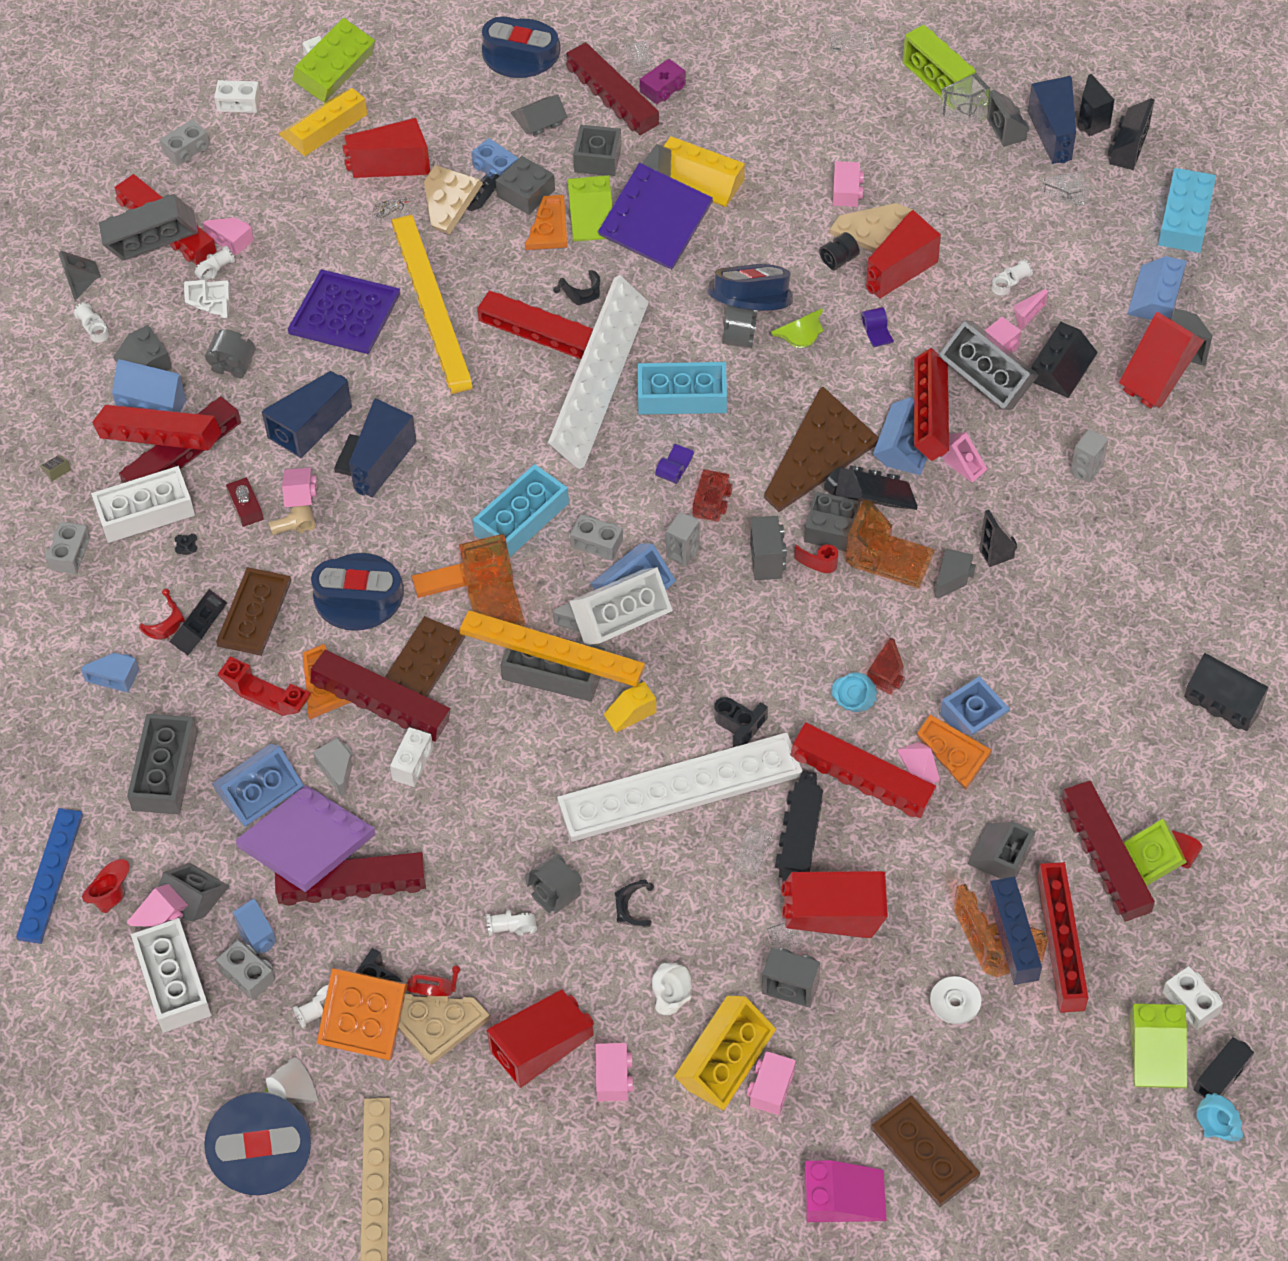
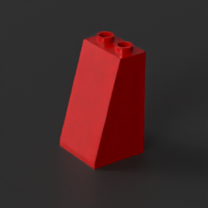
[342,118,430,178]
[866,210,941,299]
[1119,312,1205,409]
[781,871,888,938]
[486,989,594,1088]

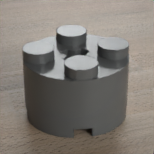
[722,305,757,348]
[205,329,256,379]
[525,854,582,914]

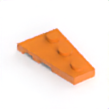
[525,195,568,250]
[303,644,351,720]
[917,715,992,790]

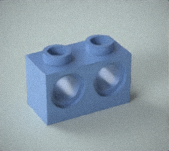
[472,138,519,176]

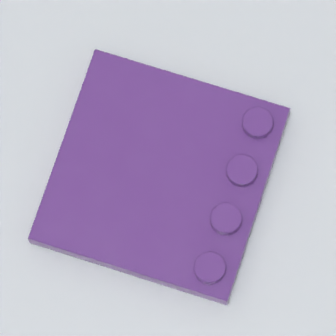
[236,785,375,892]

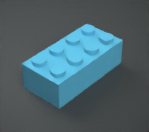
[1158,168,1216,253]
[638,362,727,415]
[472,464,569,560]

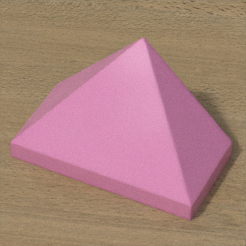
[1013,289,1048,330]
[897,742,940,784]

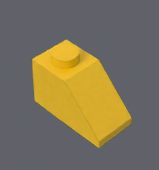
[604,681,657,733]

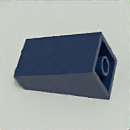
[1028,75,1076,164]
[262,371,352,458]
[349,398,417,498]

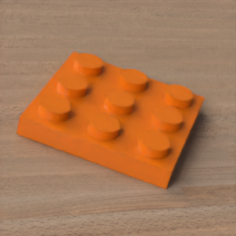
[316,968,407,1060]

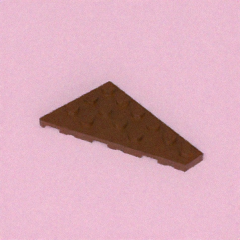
[764,387,879,512]

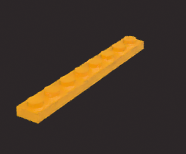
[460,610,645,687]

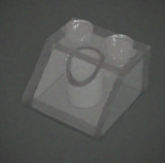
[939,73,990,124]

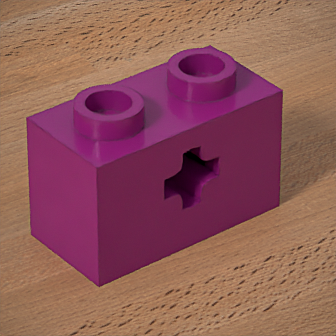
[640,58,686,105]

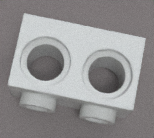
[214,80,261,113]
[390,727,433,787]
[1163,966,1223,1030]

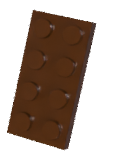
[216,567,291,656]
[385,616,465,697]
[871,1095,980,1208]

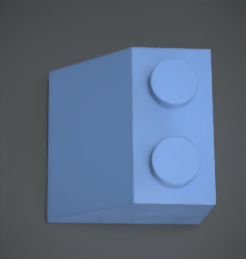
[940,676,1010,736]

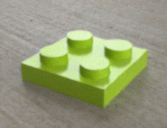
[1124,819,1187,886]

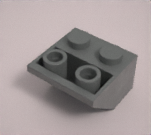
[804,492,861,552]
[968,821,1036,879]

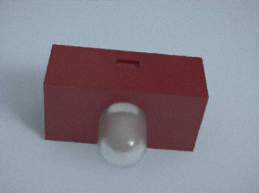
[226,477,264,527]

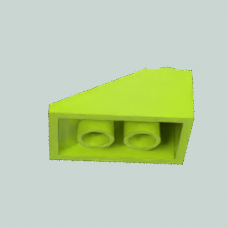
[567,175,612,242]
[1130,1004,1187,1088]

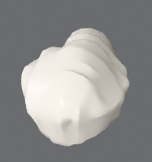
[652,963,692,1015]

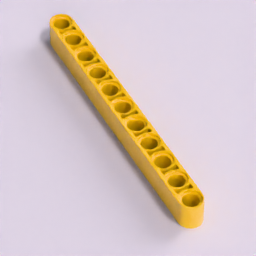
[391,214,473,395]

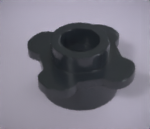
[174,534,197,555]

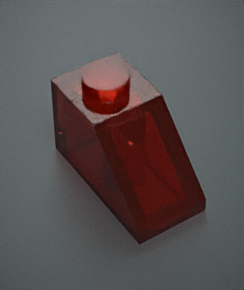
[867,637,905,695]

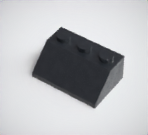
[1107,98,1155,170]
[1031,321,1098,398]
[835,465,918,510]
[1184,653,1269,731]

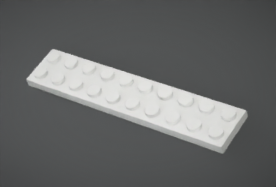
[548,275,649,469]
[557,733,802,842]

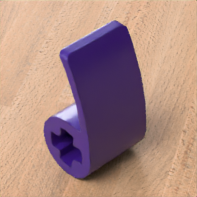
[861,307,894,347]
[655,444,694,484]

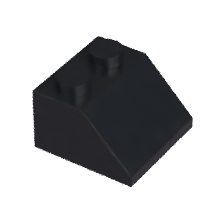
[1078,74,1115,137]

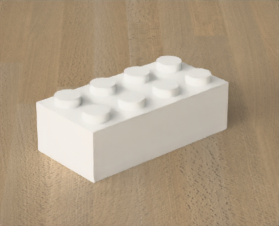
[569,567,673,645]
[131,918,212,1033]

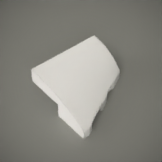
[184,280,230,319]
[266,1057,318,1103]

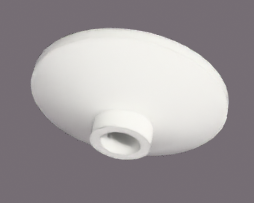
[930,976,982,1024]

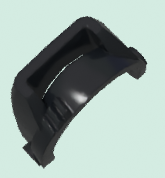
[553,270,600,305]
[615,879,654,928]

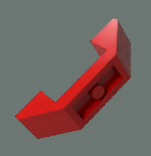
[218,656,311,716]

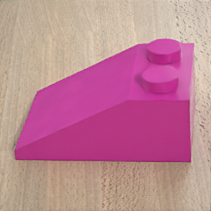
[804,1160,887,1223]

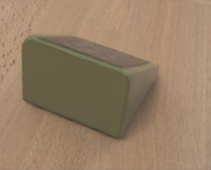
[40,455,71,481]

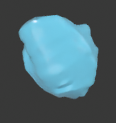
[831,672,878,713]
[1196,1093,1244,1142]

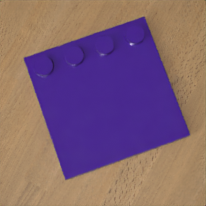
[598,163,713,270]
[288,269,400,354]

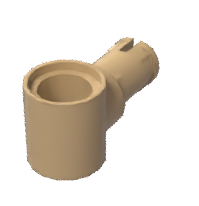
[269,505,316,536]

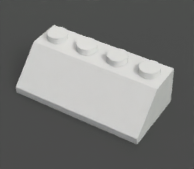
[91,466,195,543]

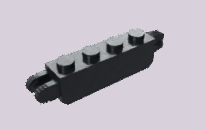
[775,771,823,883]

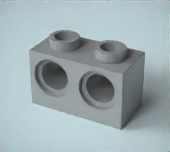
[159,119,210,166]
[1070,429,1109,483]
[666,512,700,566]
[570,514,623,561]
[45,522,91,574]
[216,940,275,1001]

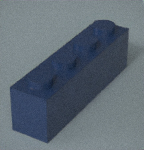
[988,877,1042,985]

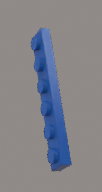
[16,808,83,944]

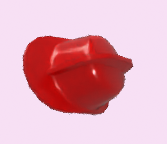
[82,859,130,913]

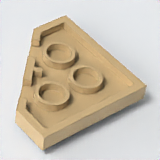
[424,165,483,235]
[830,203,915,252]
[398,994,490,1066]

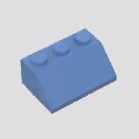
[1127,256,1187,320]
[112,359,186,412]
[873,397,927,475]
[590,544,676,590]
[212,744,304,827]

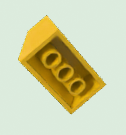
[279,88,368,156]
[664,136,745,207]
[674,996,776,1111]

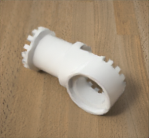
[194,246,235,280]
[991,259,1033,295]
[73,302,109,343]
[486,910,537,936]
[293,985,328,1028]

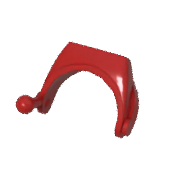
[138,588,185,640]
[407,965,461,996]

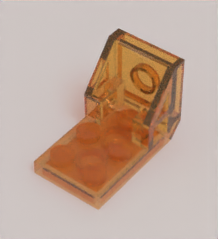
[846,499,935,589]
[459,534,525,626]
[953,884,1048,977]

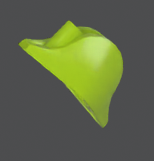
[771,308,824,348]

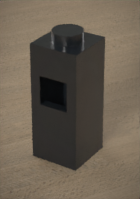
[1194,1037,1254,1098]

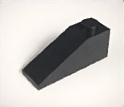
[979,509,1017,567]
[169,589,227,656]

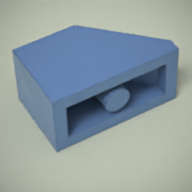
[81,653,139,693]
[233,899,276,954]

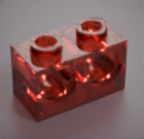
[693,469,733,522]

